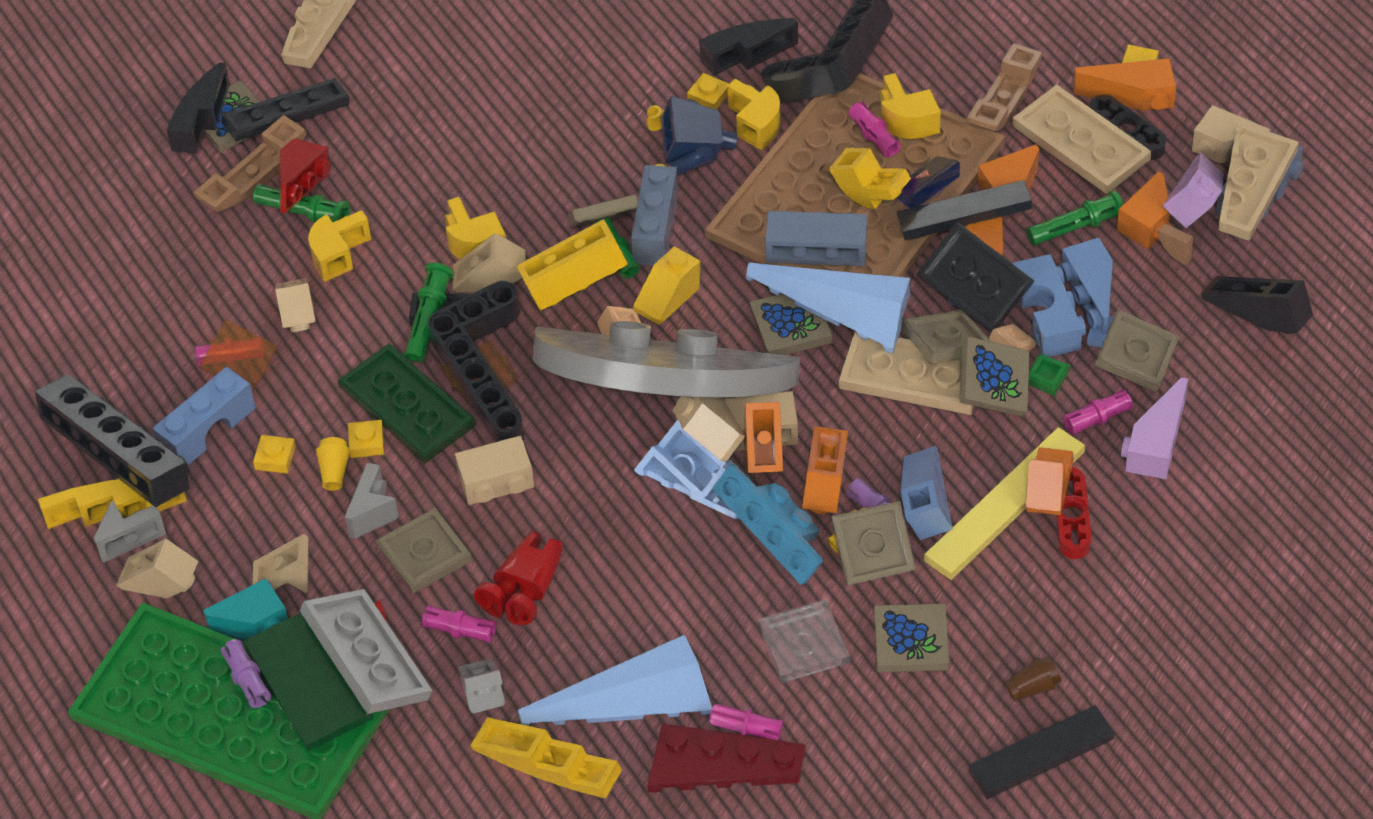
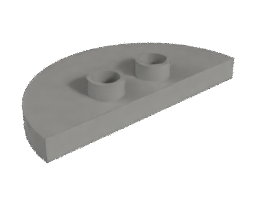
[533,321,801,397]

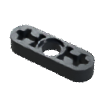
[1089,95,1166,160]

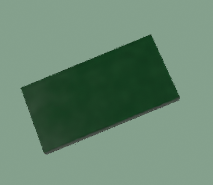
[338,343,476,464]
[243,613,373,752]

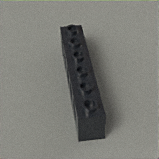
[35,374,190,507]

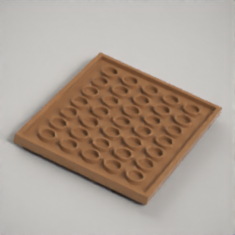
[705,73,1005,277]

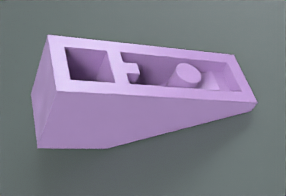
[1163,152,1224,228]
[1121,377,1188,479]

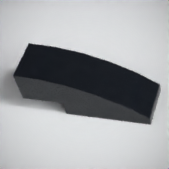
[699,18,798,76]
[167,62,230,153]

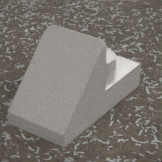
[345,463,399,539]
[94,501,166,563]
[458,658,505,713]

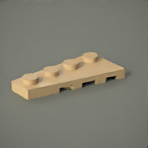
[281,0,356,68]
[1218,122,1299,241]

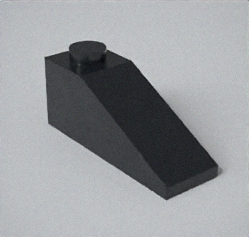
[1201,276,1313,334]

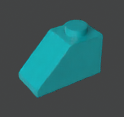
[203,578,288,641]

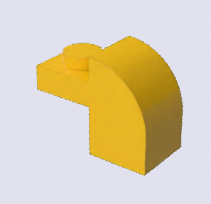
[879,73,941,139]
[727,79,781,151]
[829,148,911,209]
[445,197,506,259]
[308,210,371,282]

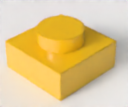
[687,73,729,110]
[348,420,384,458]
[253,435,296,474]

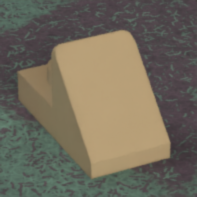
[252,534,308,593]

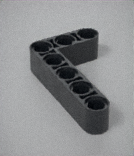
[760,0,893,103]
[428,281,524,442]

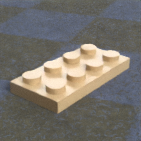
[1012,84,1151,194]
[839,331,974,415]

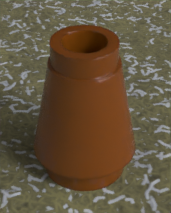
[1005,656,1062,701]

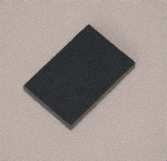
[917,222,1035,332]

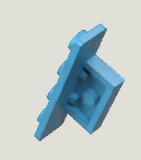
[713,464,823,584]

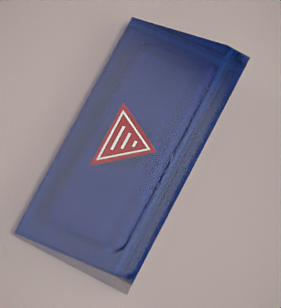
[896,156,960,208]

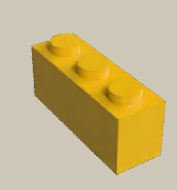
[516,219,628,311]

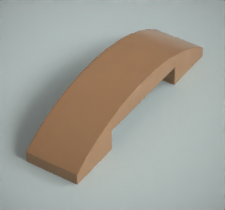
[966,43,1042,131]
[193,115,307,212]

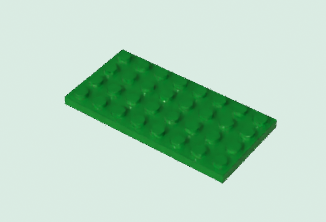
[68,602,389,819]

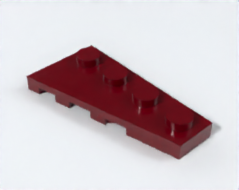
[647,723,806,793]

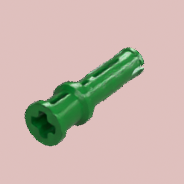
[253,184,351,223]
[1025,190,1124,247]
[404,262,454,363]

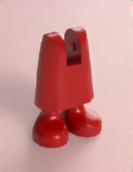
[474,531,563,626]

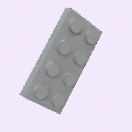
[300,589,432,714]

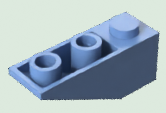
[1059,238,1113,335]
[901,446,953,540]

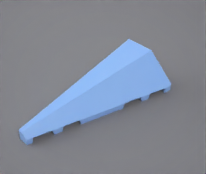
[746,263,910,353]
[634,419,740,519]
[518,635,712,726]

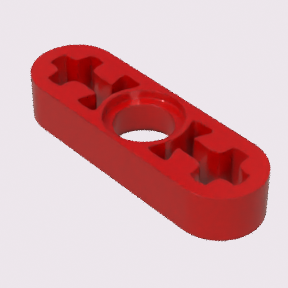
[1056,467,1091,559]

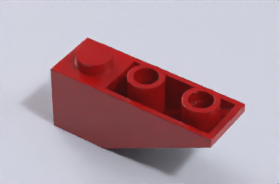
[278,138,331,214]

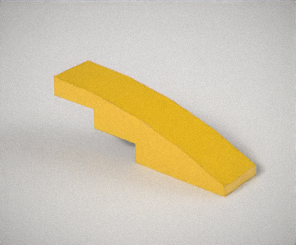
[38,479,187,529]
[470,717,622,799]

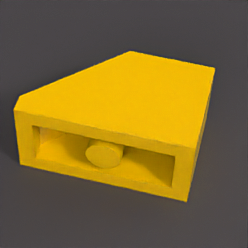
[633,246,701,325]

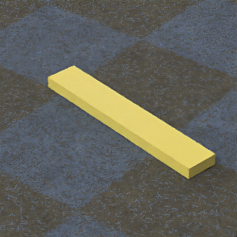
[924,427,1085,580]

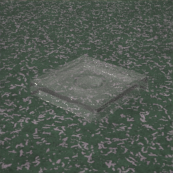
[758,600,850,683]

